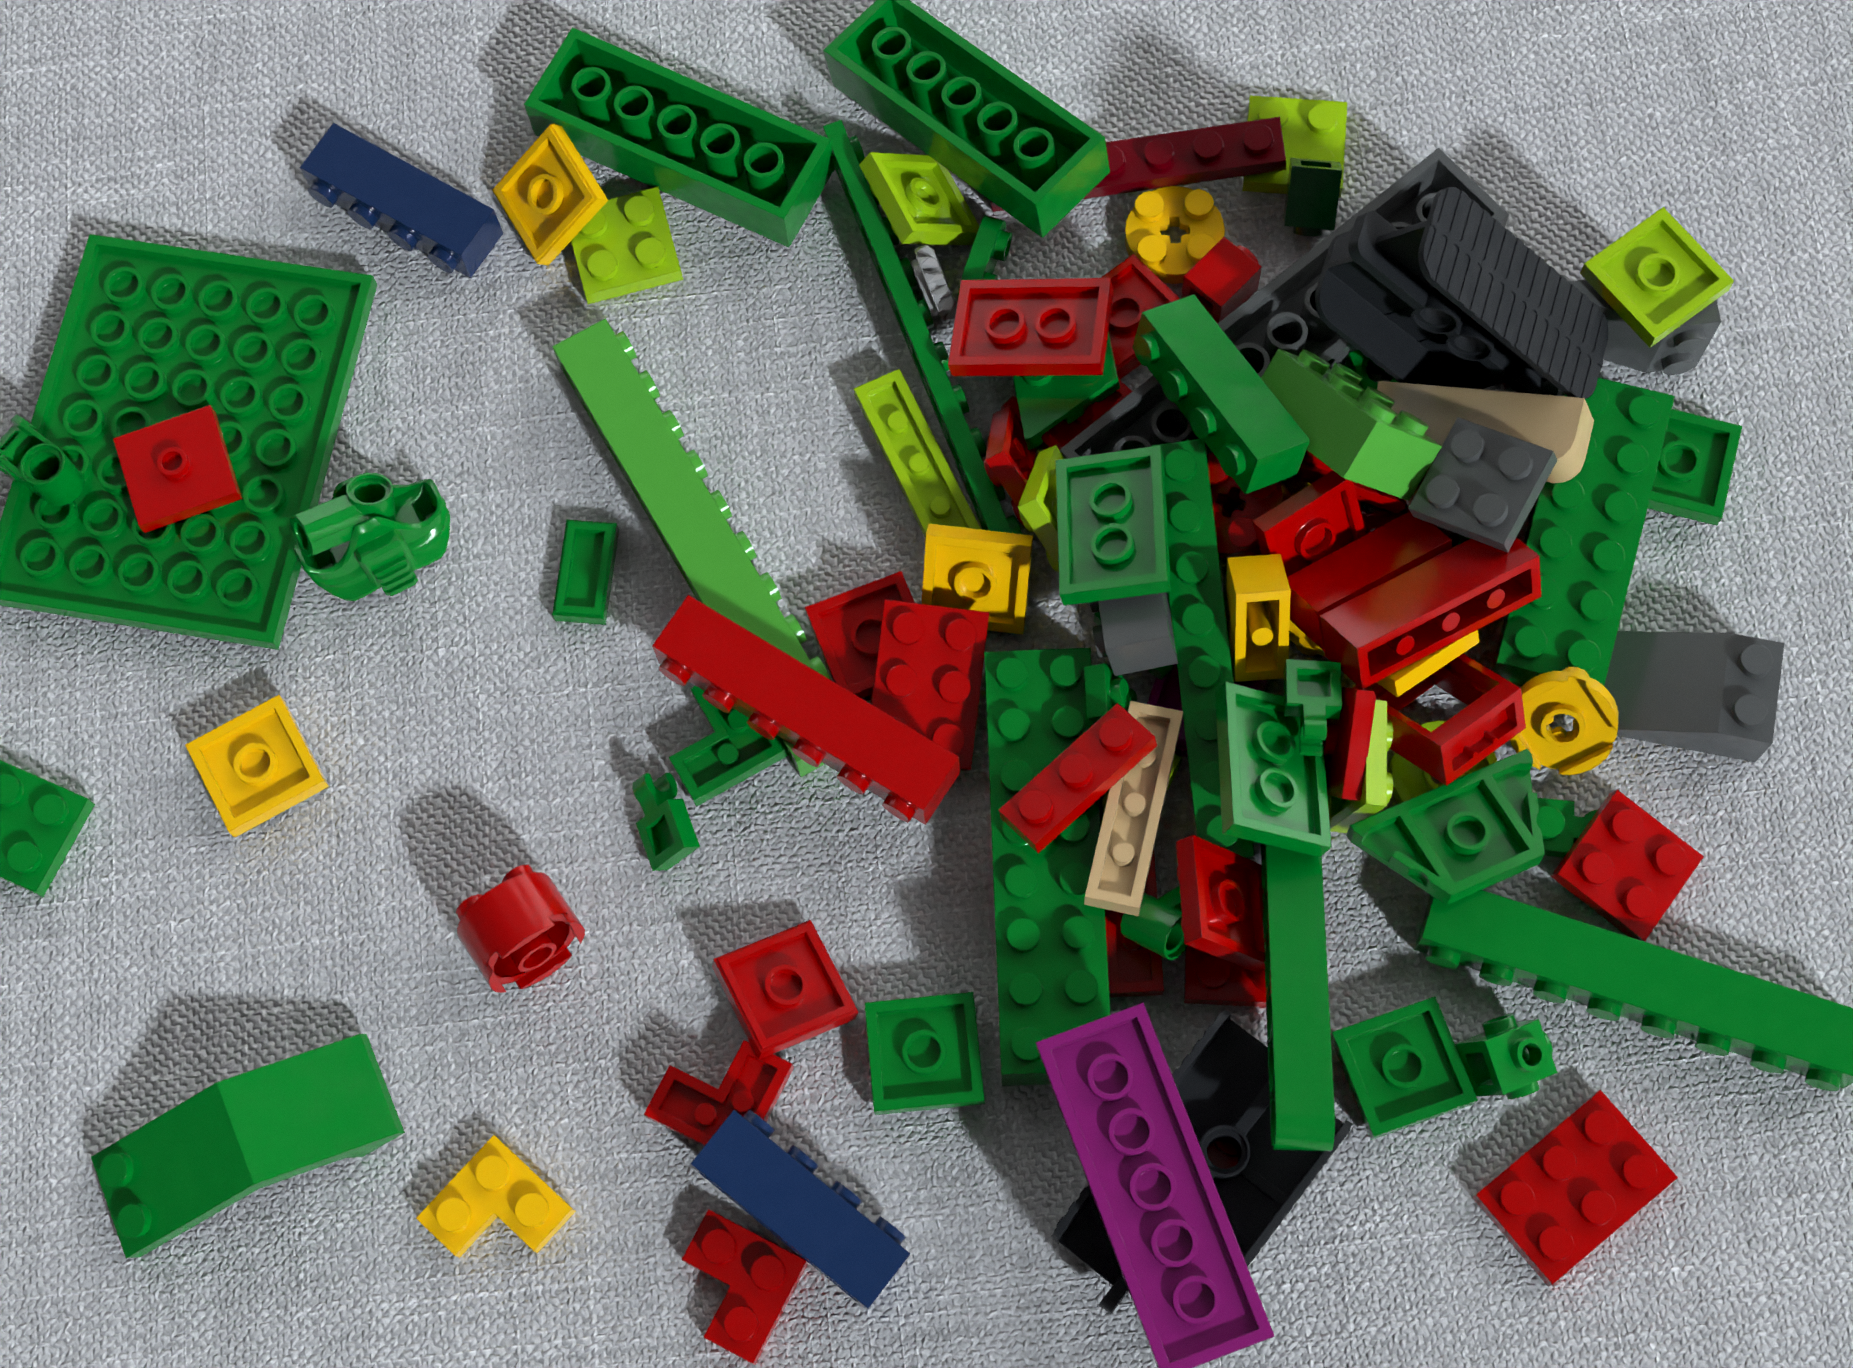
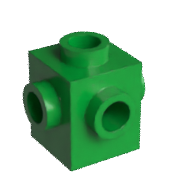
[1455,1014,1558,1099]

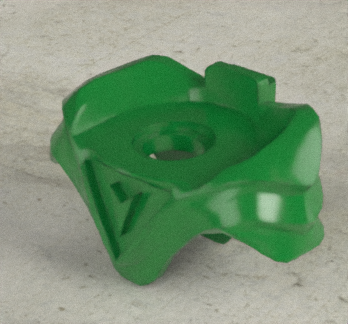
[294,477,450,601]

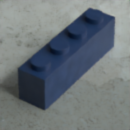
[300,123,503,278]
[690,1110,910,1309]

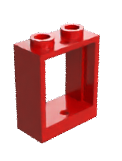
[1352,654,1526,786]

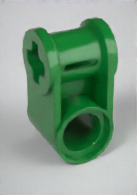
[0,414,85,506]

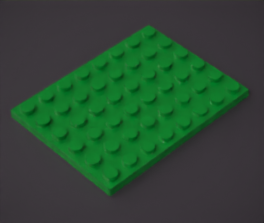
[0,234,377,650]

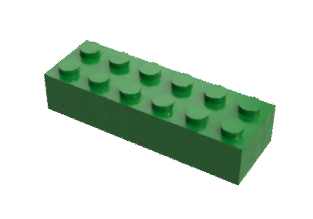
[823,0,1110,238]
[524,27,835,248]
[1491,378,1675,687]

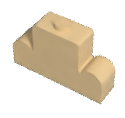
[1377,381,1594,507]

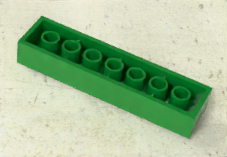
[984,648,1110,1086]

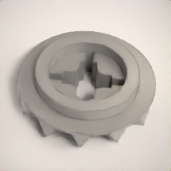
[911,245,957,323]

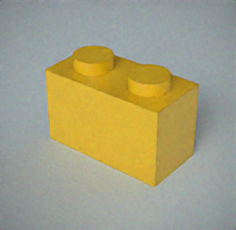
[1226,554,1291,682]

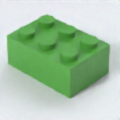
[1261,348,1442,501]

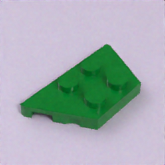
[1013,331,1120,450]
[1346,749,1545,905]

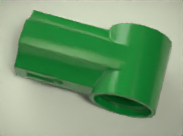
[290,473,396,557]
[1121,886,1188,960]

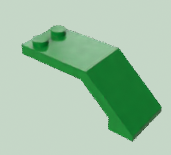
[91,1034,405,1258]

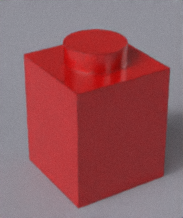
[1181,237,1262,324]

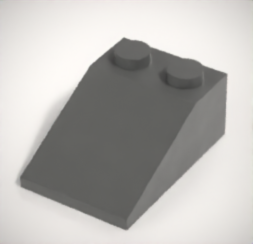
[1568,280,1721,375]
[1604,631,1785,762]

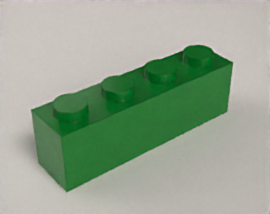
[1132,294,1310,494]

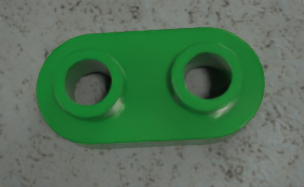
[957,215,1012,303]

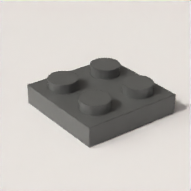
[1408,417,1557,553]

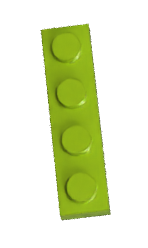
[854,369,981,539]

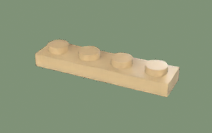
[1084,701,1183,916]

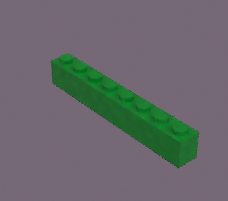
[1414,890,1853,1091]

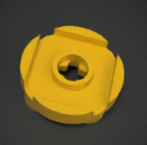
[1125,186,1225,284]
[1510,667,1619,775]

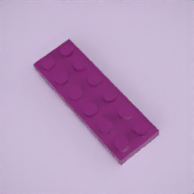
[1036,1003,1274,1368]

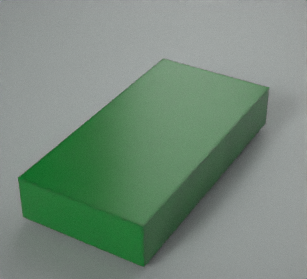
[552,519,619,625]

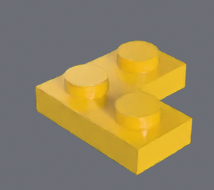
[416,1135,576,1258]

